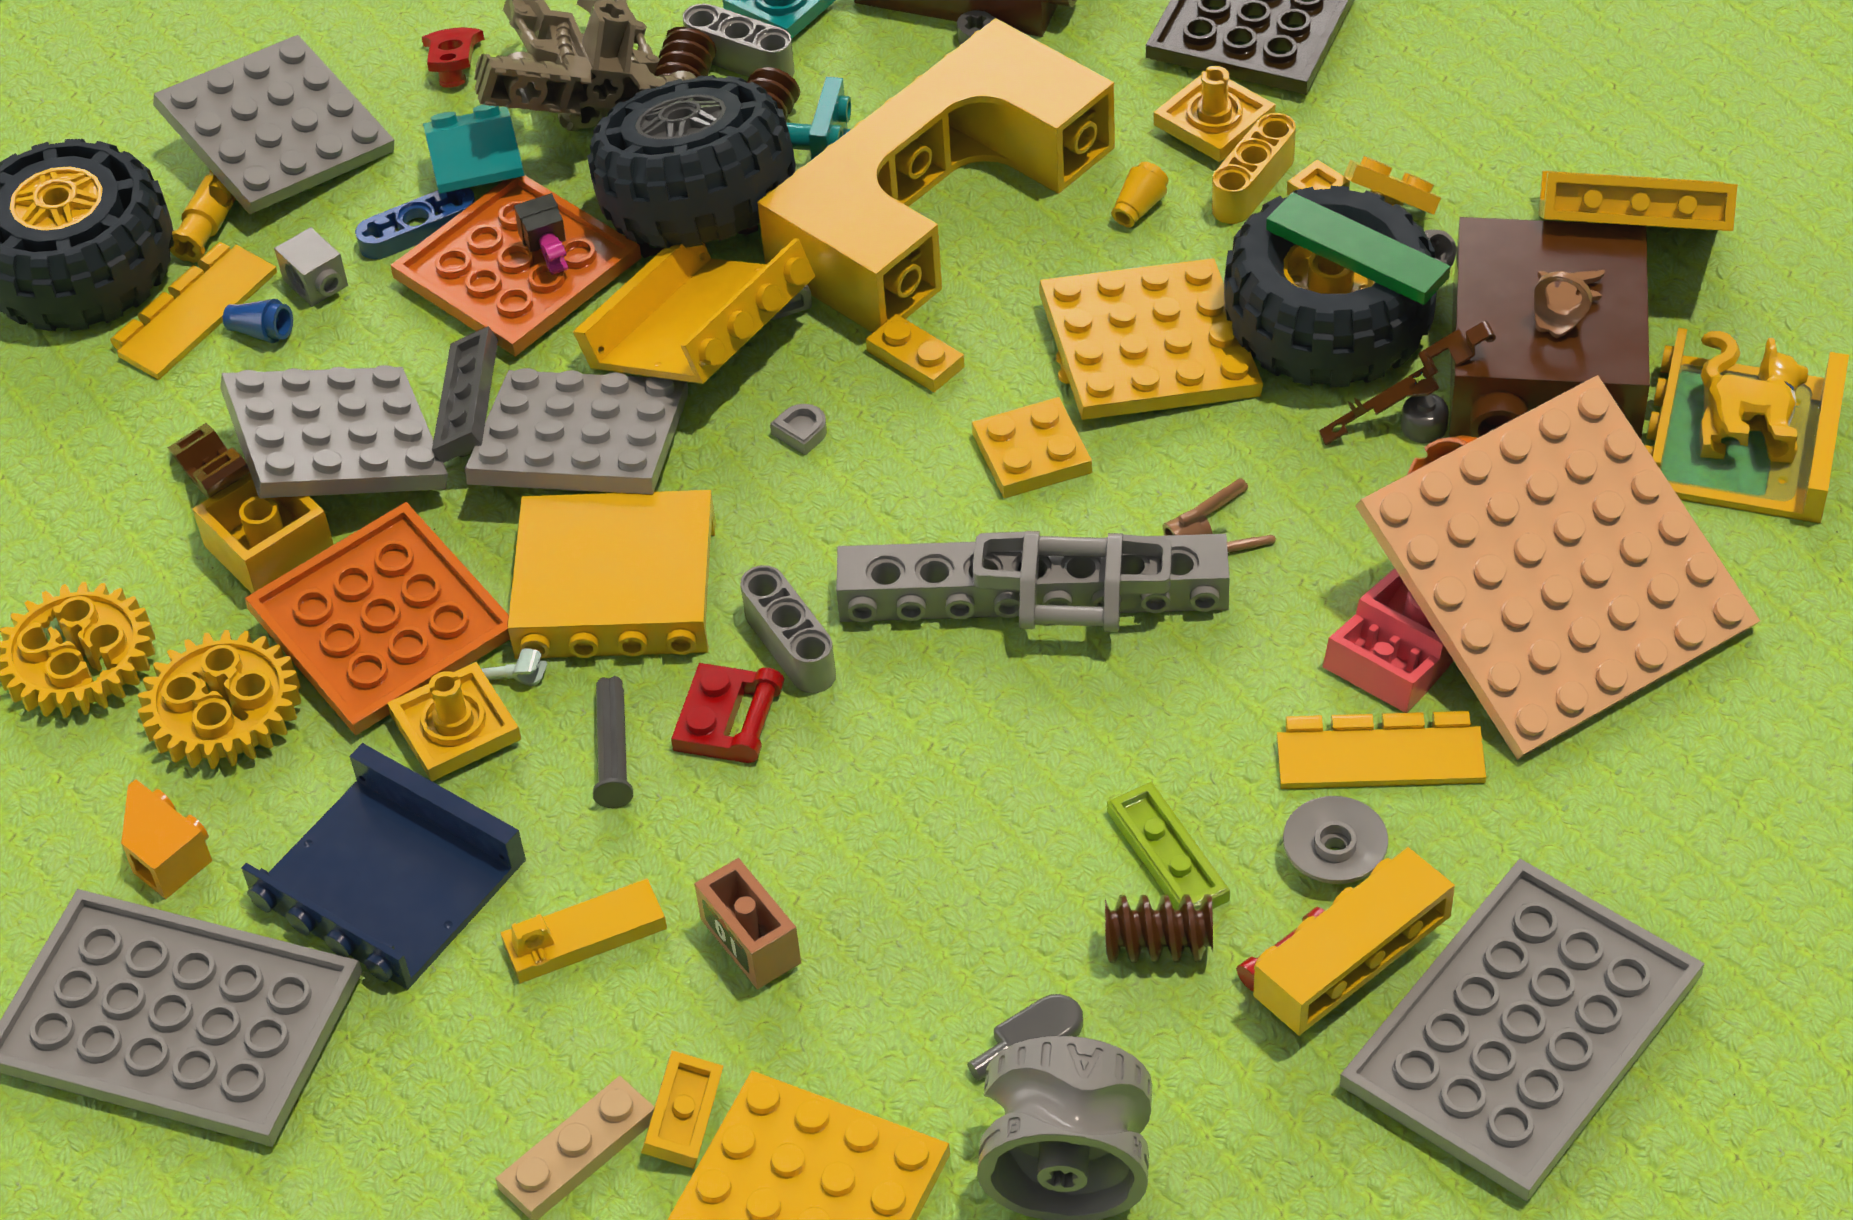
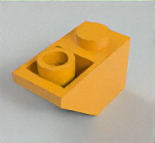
[121,779,212,899]

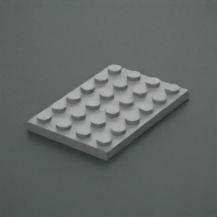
[1340,859,1705,1201]
[0,889,362,1147]

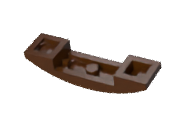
[167,423,250,498]

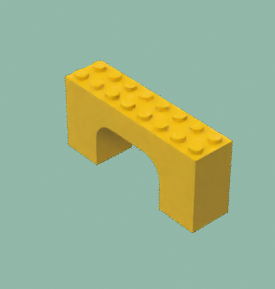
[757,18,1115,333]

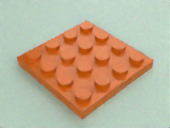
[390,175,642,357]
[245,502,510,736]

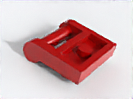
[671,663,785,763]

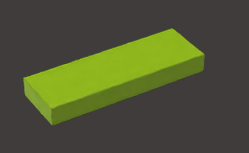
[1107,781,1230,910]

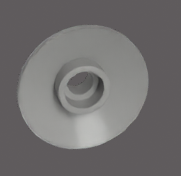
[1283,796,1388,884]

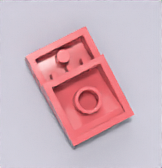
[1323,568,1454,713]

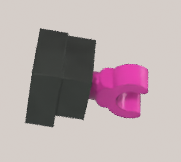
[514,193,569,275]

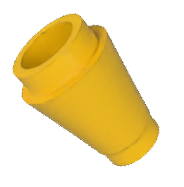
[1111,162,1169,227]

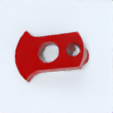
[422,27,485,88]

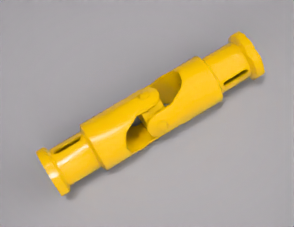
[170,170,236,263]

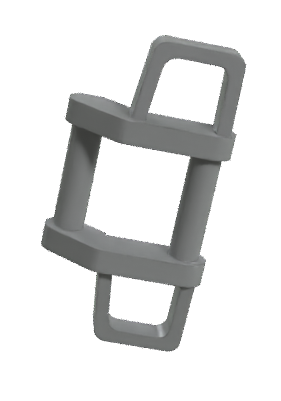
[973,531,1172,632]

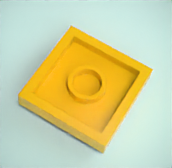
[972,397,1092,499]

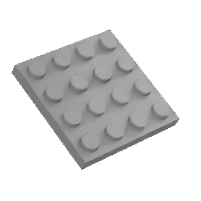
[153,35,395,214]
[220,365,448,498]
[465,368,688,494]

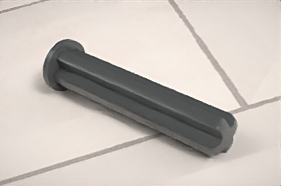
[593,676,633,808]

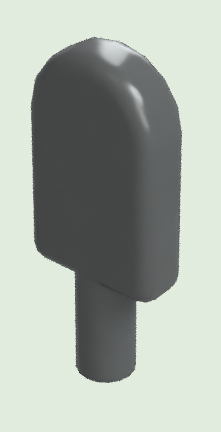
[967,994,1083,1081]

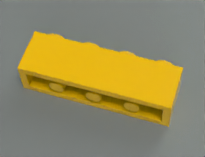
[1253,847,1455,1036]

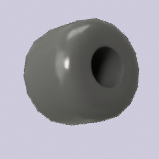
[1401,394,1449,443]

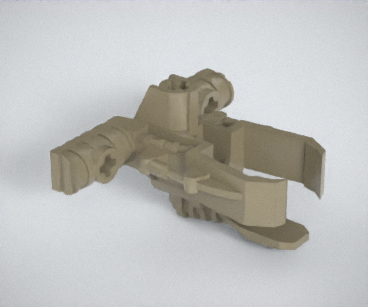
[474,0,697,132]

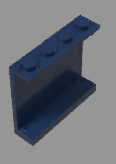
[241,743,526,990]

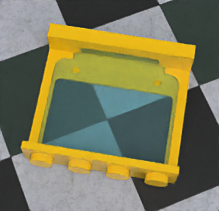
[1645,328,1849,523]

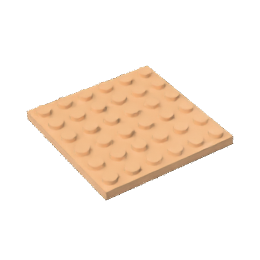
[1356,375,1760,760]

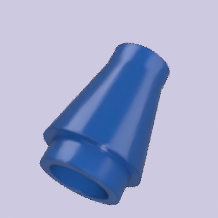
[223,299,293,343]

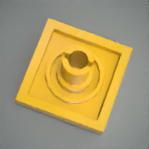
[1154,66,1276,162]
[1344,156,1441,215]
[387,662,521,781]

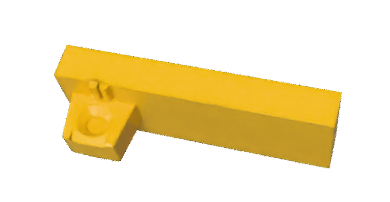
[500,878,667,984]

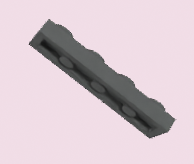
[432,326,498,463]

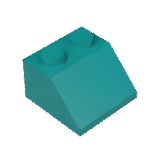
[423,104,525,194]

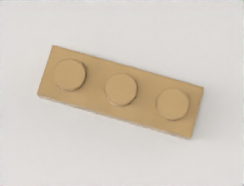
[495,1076,654,1220]

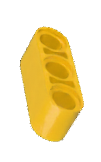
[1212,113,1296,224]

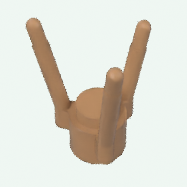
[1163,478,1276,552]

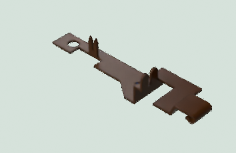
[1319,321,1496,445]

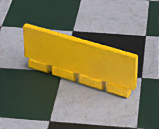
[110,242,277,380]
[1277,711,1486,789]

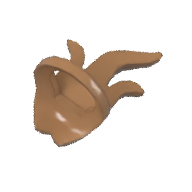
[1534,269,1605,338]

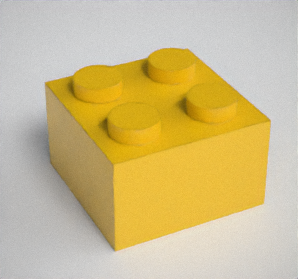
[192,473,334,593]

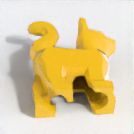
[1699,331,1808,463]

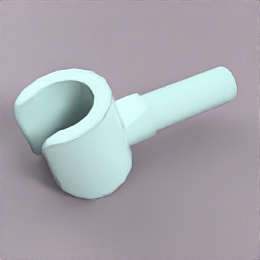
[481,648,547,686]

